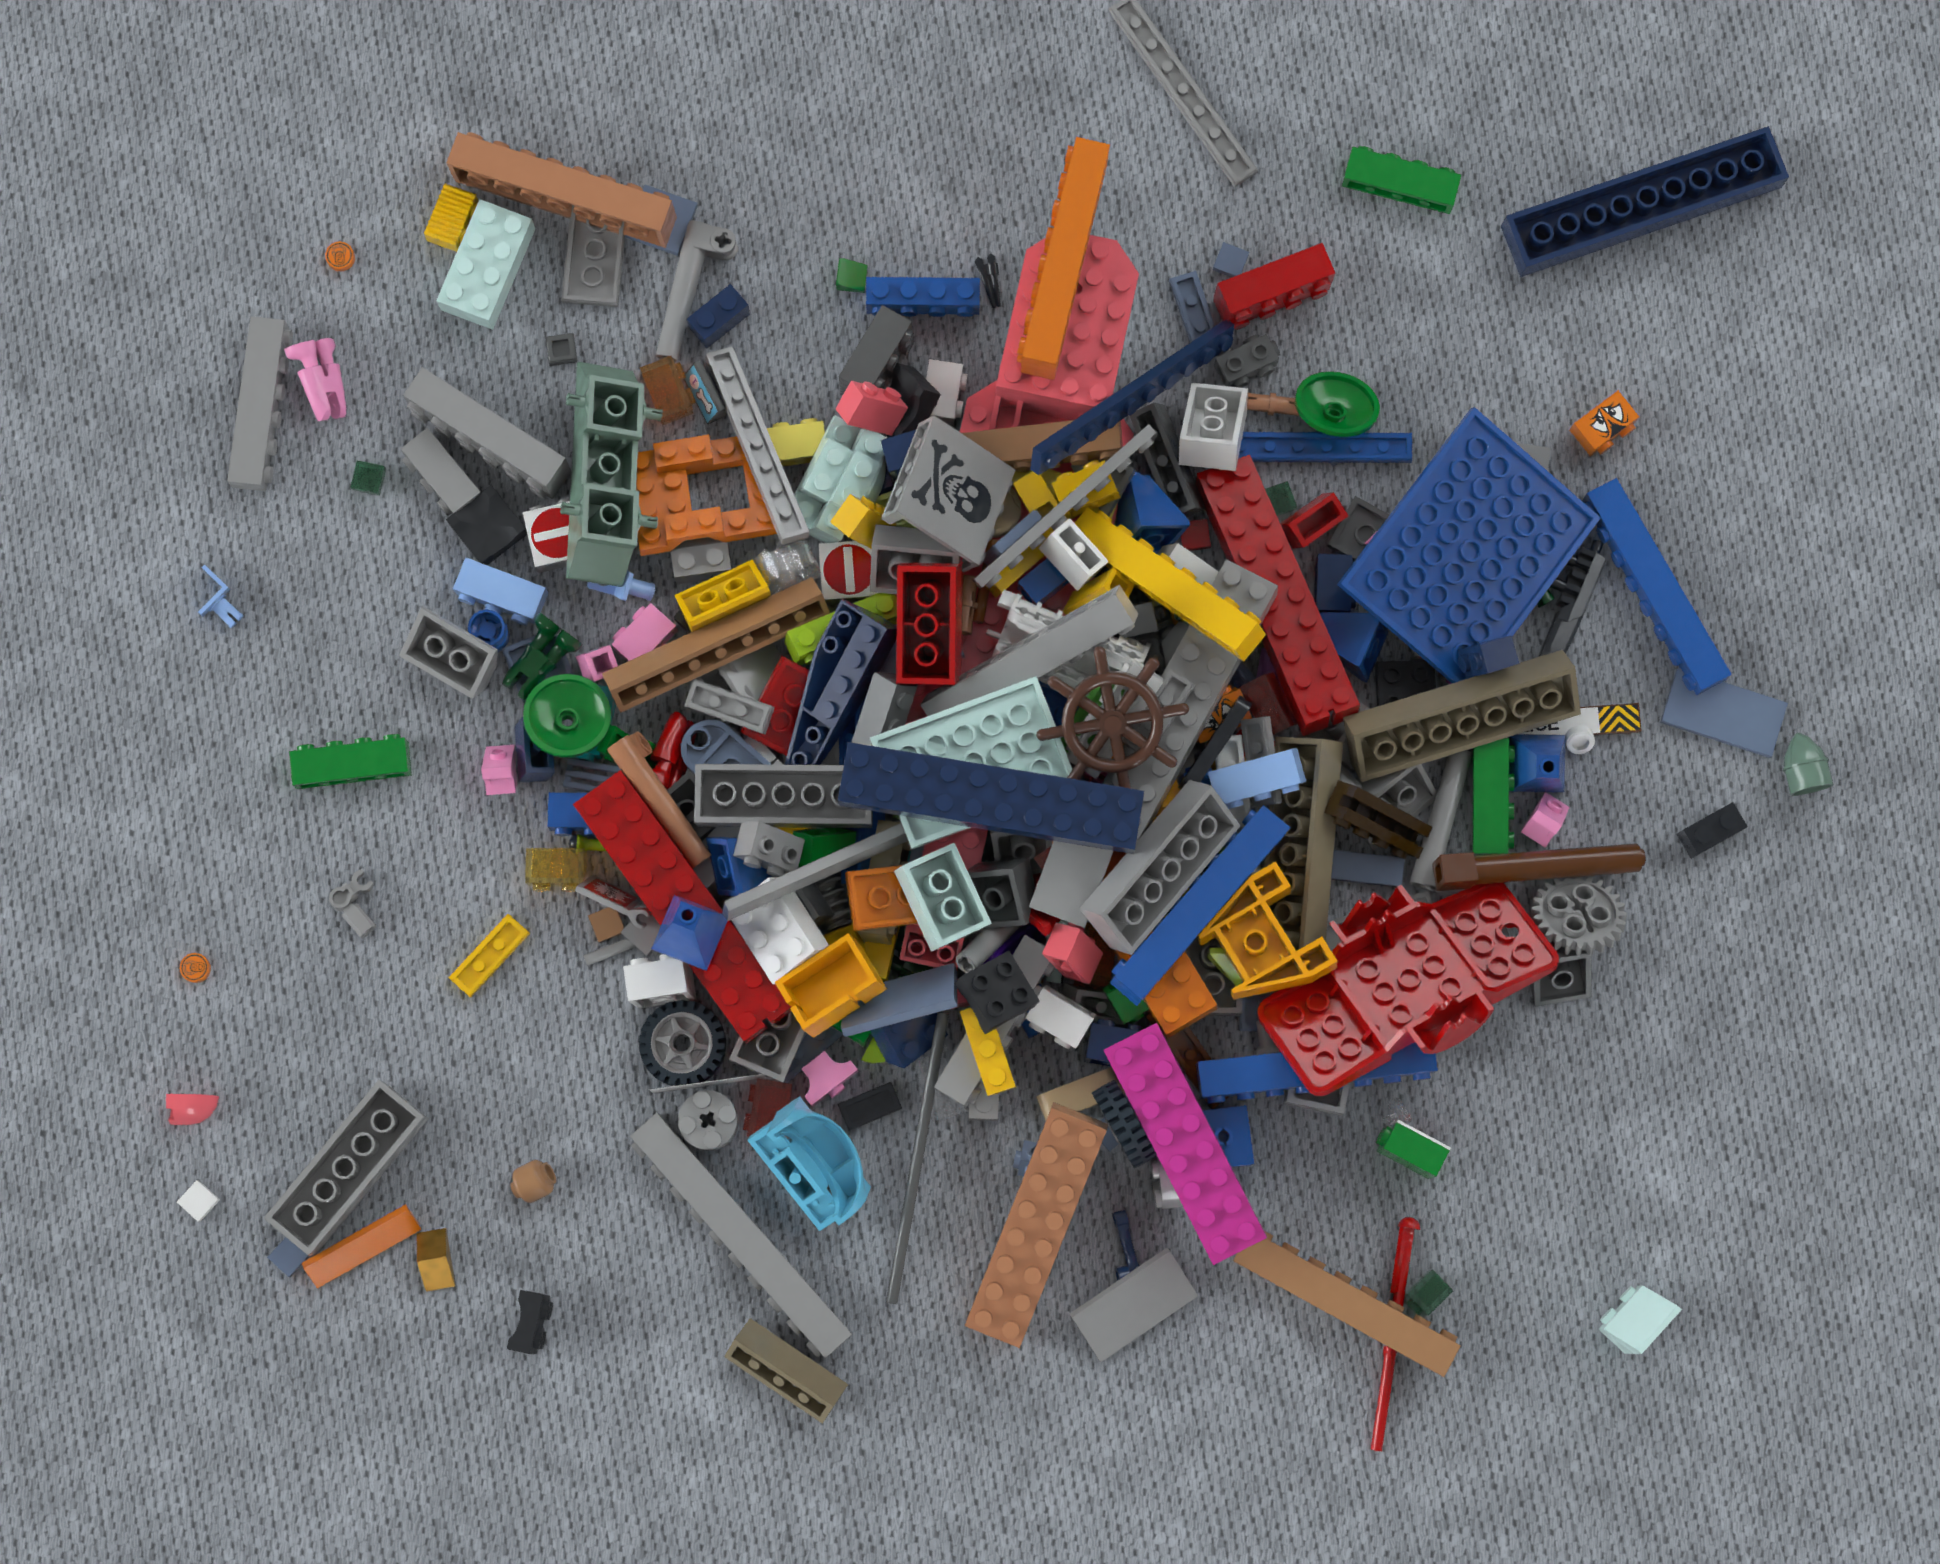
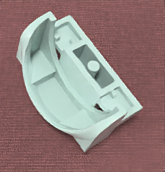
[794,415,887,543]

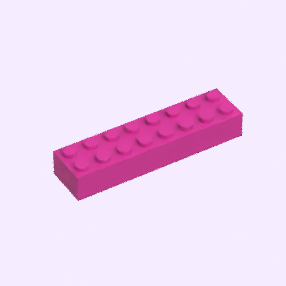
[1104,1023,1267,1265]

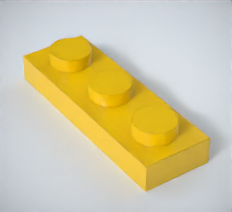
[960,1008,1016,1097]

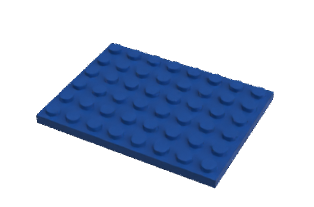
[1337,407,1601,683]

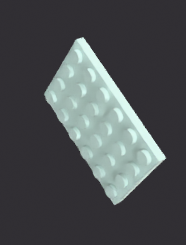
[870,676,1072,849]

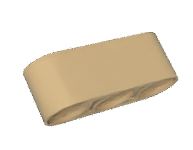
[1036,1067,1125,1121]

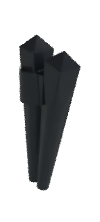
[975,253,1001,308]

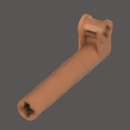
[607,732,711,868]

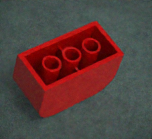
[896,563,963,685]

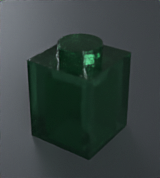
[1405,1269,1453,1316]

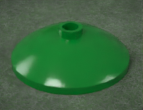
[1295,372,1380,437]
[523,674,611,758]

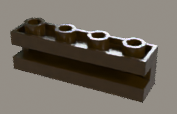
[1324,780,1433,859]

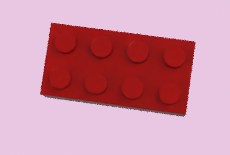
[1213,242,1336,330]

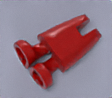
[650,711,697,790]

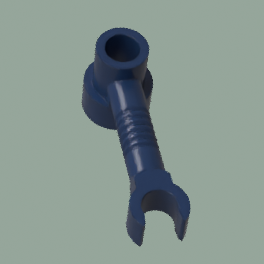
[1112,1210,1142,1281]

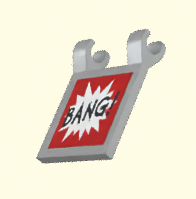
[575,875,651,929]

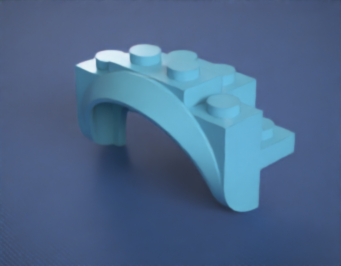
[747,1096,871,1231]

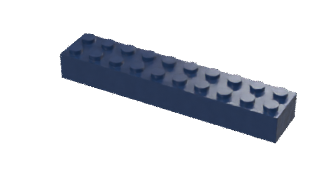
[1501,126,1789,277]
[838,742,1144,854]

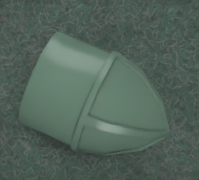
[1783,733,1834,796]

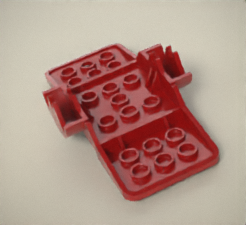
[1257,883,1559,1096]

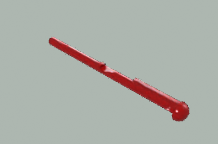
[1371,1217,1420,1452]

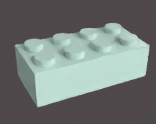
[436,199,536,330]

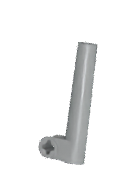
[655,220,738,362]
[1409,750,1473,896]
[956,925,1022,973]

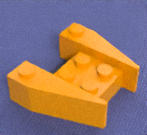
[1198,861,1338,1000]

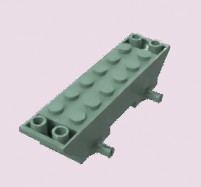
[560,362,663,587]

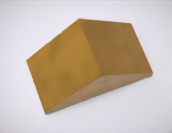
[417,1228,456,1292]

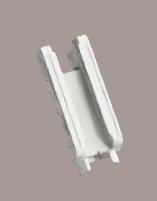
[986,589,1151,697]

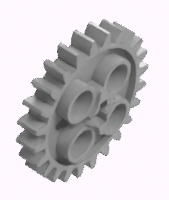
[1530,876,1627,957]

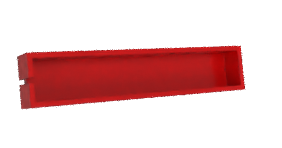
[1196,455,1360,736]
[573,770,791,1044]

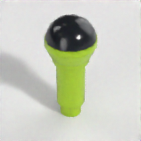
[568,834,606,854]

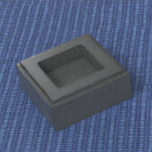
[545,333,578,366]

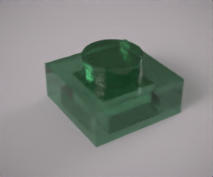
[350,460,386,496]
[1265,481,1297,516]

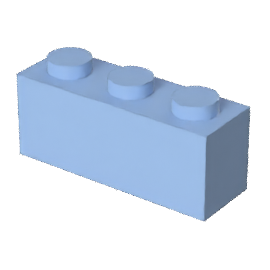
[453,558,548,626]
[1208,748,1306,809]

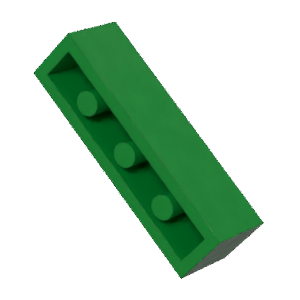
[1342,146,1461,214]
[289,734,412,789]
[1472,738,1515,855]

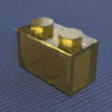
[525,848,587,892]

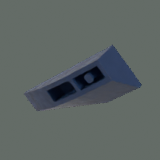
[784,599,897,765]

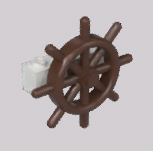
[1036,646,1189,788]

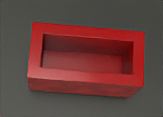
[1280,492,1348,549]

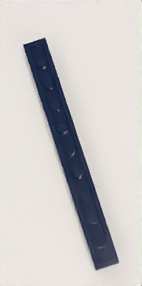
[1030,319,1235,475]

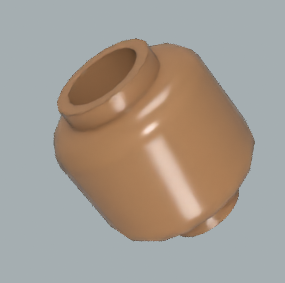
[510,1159,556,1203]

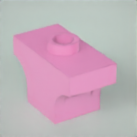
[481,745,517,795]
[1521,792,1570,848]
[802,1051,858,1107]

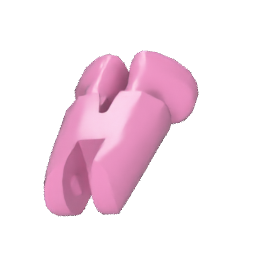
[284,338,346,421]

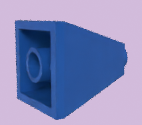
[1116,472,1190,554]
[1320,613,1389,683]
[1507,734,1566,792]
[706,837,772,897]
[651,895,728,971]

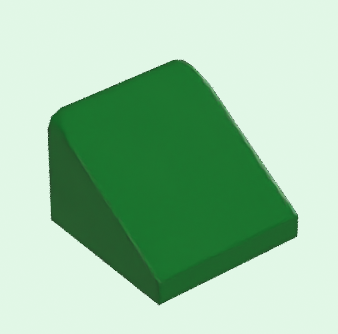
[836,258,868,293]

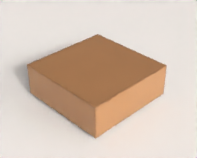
[588,907,625,943]

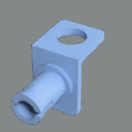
[198,564,244,628]
[587,570,655,601]

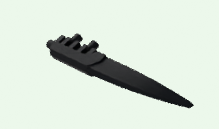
[1538,540,1606,657]

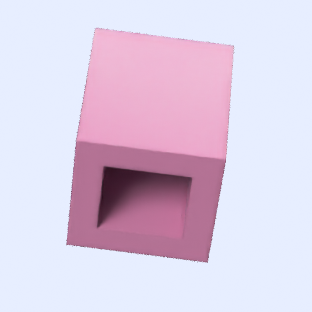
[575,645,618,682]

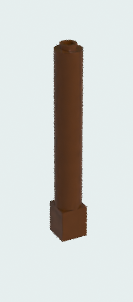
[1432,843,1646,891]

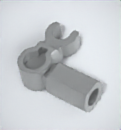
[329,869,376,938]

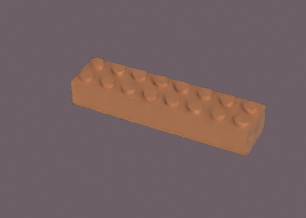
[446,132,677,248]
[965,1102,1108,1348]

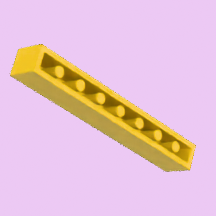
[1075,507,1266,662]

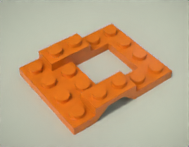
[636,434,777,556]

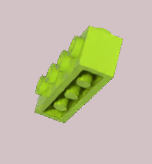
[784,593,897,665]

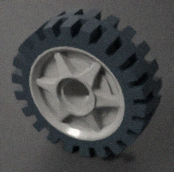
[639,1000,726,1086]
[1092,1080,1157,1169]

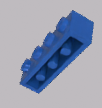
[866,277,980,317]

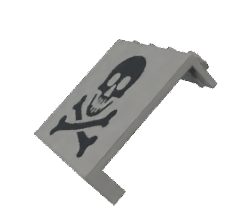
[881,415,1015,572]

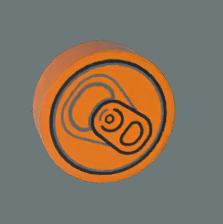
[325,241,355,272]
[180,953,211,983]

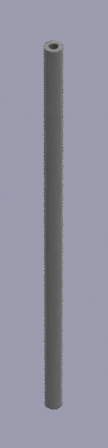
[886,1012,949,1304]

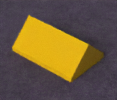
[674,559,771,632]

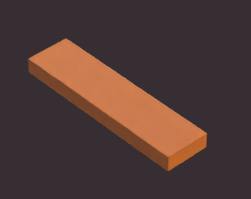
[302,1204,421,1289]

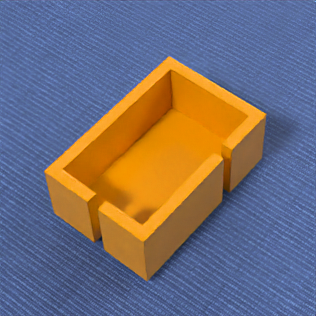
[775,933,887,1038]

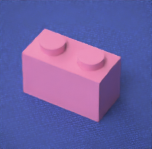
[611,603,678,662]

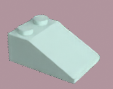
[1599,1285,1682,1354]

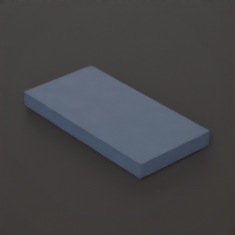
[1660,667,1788,758]
[841,963,957,1037]

